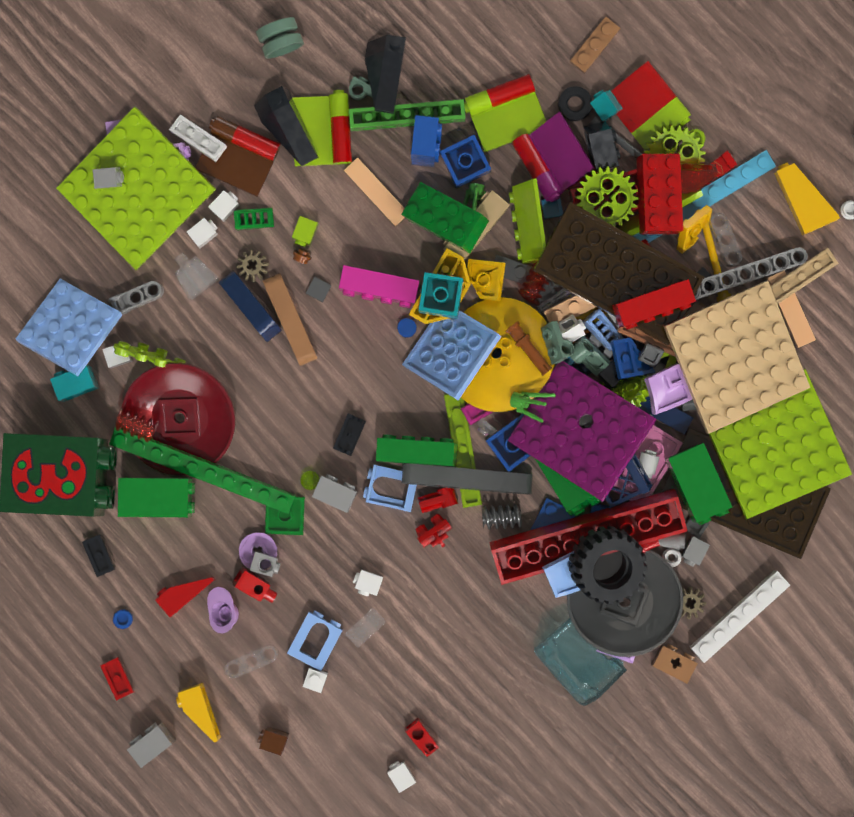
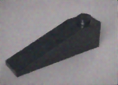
[364,35,406,114]
[254,86,319,166]

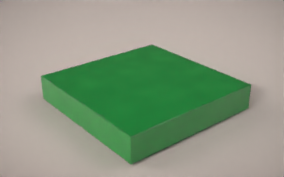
[265,497,305,535]

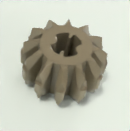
[236,249,269,282]
[681,586,706,619]

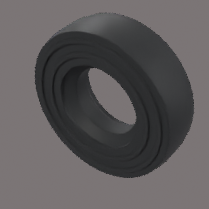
[558,86,592,121]

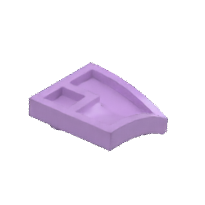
[644,364,692,415]

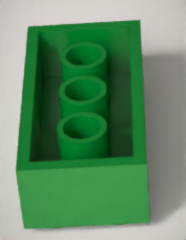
[401,182,489,254]
[376,434,458,467]

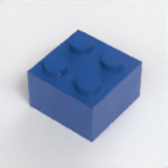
[440,135,491,189]

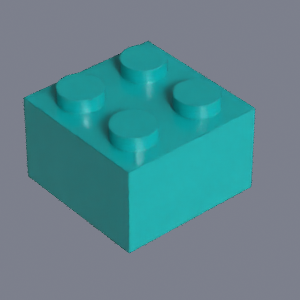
[418,272,464,319]
[50,365,99,402]

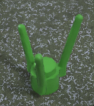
[463,183,486,211]
[510,391,556,423]

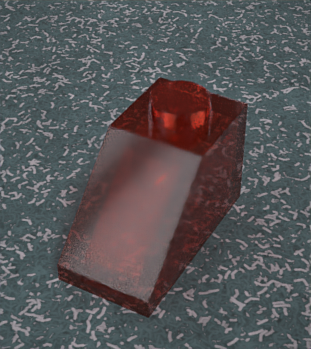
[680,162,718,194]

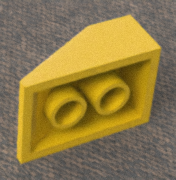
[176,683,221,742]

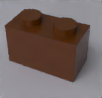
[257,726,289,756]

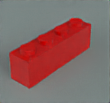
[612,279,696,330]

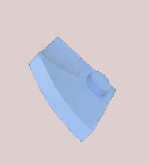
[542,551,580,598]

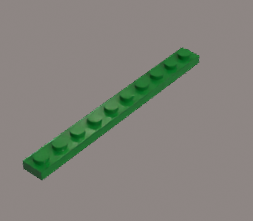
[109,425,296,514]

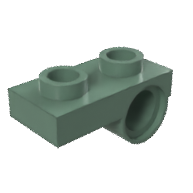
[349,76,372,101]
[540,321,575,365]
[570,336,611,376]

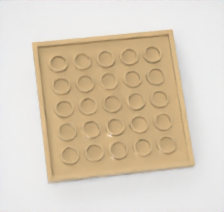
[663,281,810,434]

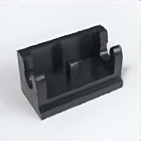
[333,413,366,456]

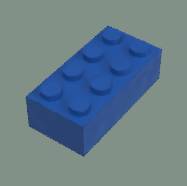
[411,115,442,167]
[485,414,530,472]

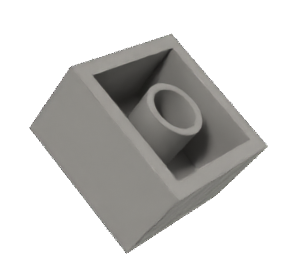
[312,474,358,513]
[127,722,176,768]

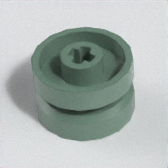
[256,17,304,59]

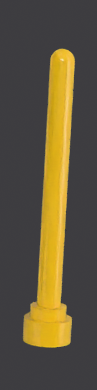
[702,224,732,302]

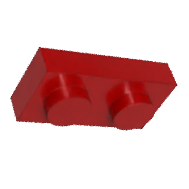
[100,657,134,701]

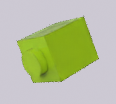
[292,216,319,247]

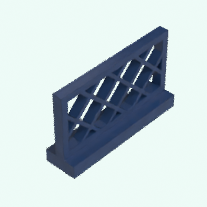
[605,454,653,508]

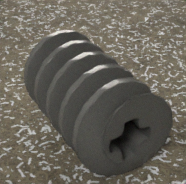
[482,504,522,530]

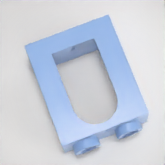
[363,465,417,512]
[287,610,343,671]

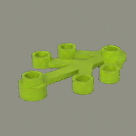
[113,341,186,367]

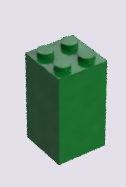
[665,443,732,525]
[535,459,601,517]
[118,478,195,518]

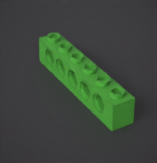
[349,99,465,131]

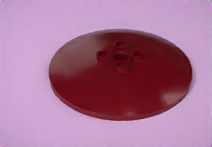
[121,363,236,476]

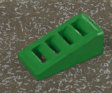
[234,208,274,231]

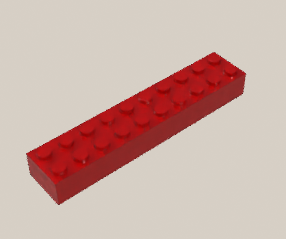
[489,489,687,585]

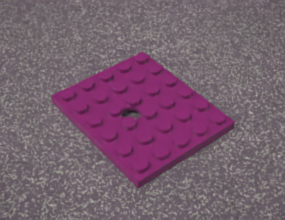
[507,361,657,502]

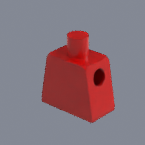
[232,566,277,603]

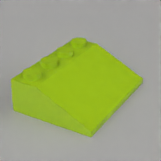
[508,178,546,264]

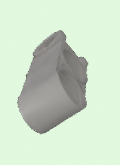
[108,281,164,315]

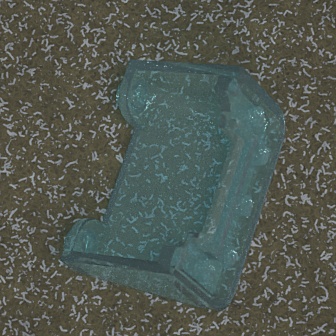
[534,617,627,706]

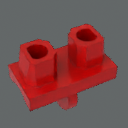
[415,514,452,548]

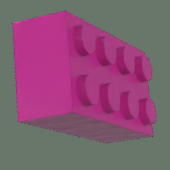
[339,265,420,308]

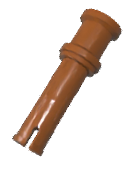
[505,321,552,376]

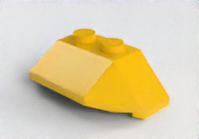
[409,248,471,324]

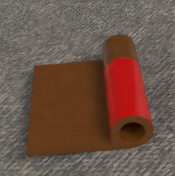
[195,116,281,197]

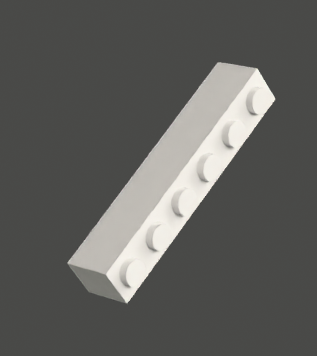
[689,570,790,663]

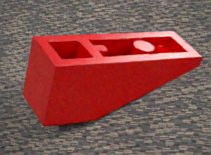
[155,577,216,617]

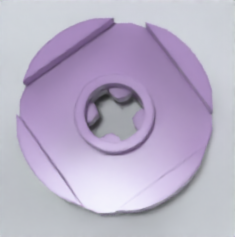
[239,532,277,569]

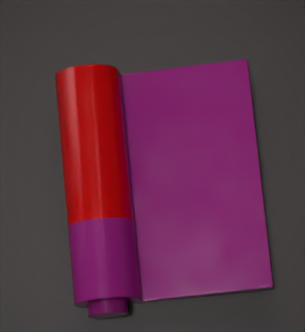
[512,112,595,202]

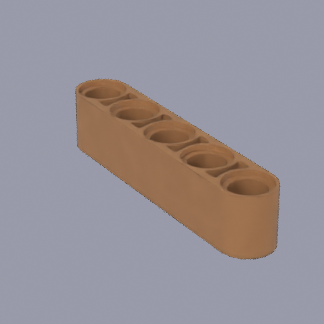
[263,273,318,366]

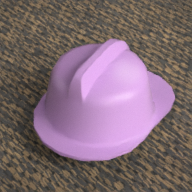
[207,587,239,634]

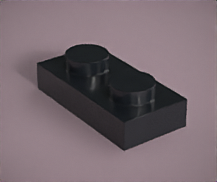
[82,534,116,577]

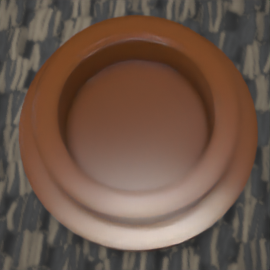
[293,248,312,264]

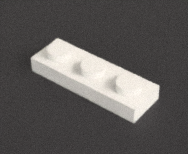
[169,115,227,162]

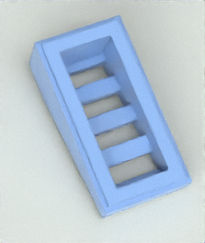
[582,309,624,351]

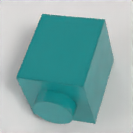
[590,90,623,121]

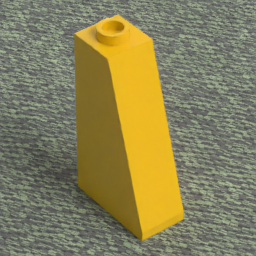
[774,162,840,236]

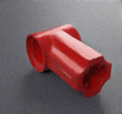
[418,488,458,513]

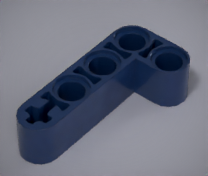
[219,271,282,342]

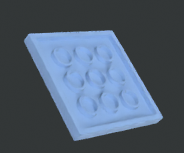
[16,279,122,376]
[402,310,502,400]

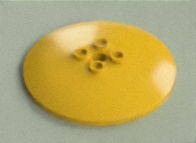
[461,297,555,412]

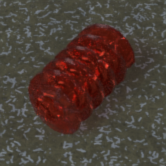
[518,261,549,305]
[115,407,159,443]

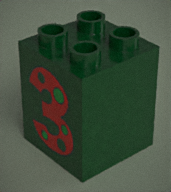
[0,433,117,517]

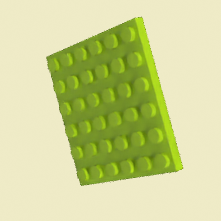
[56,107,216,270]
[709,369,853,520]

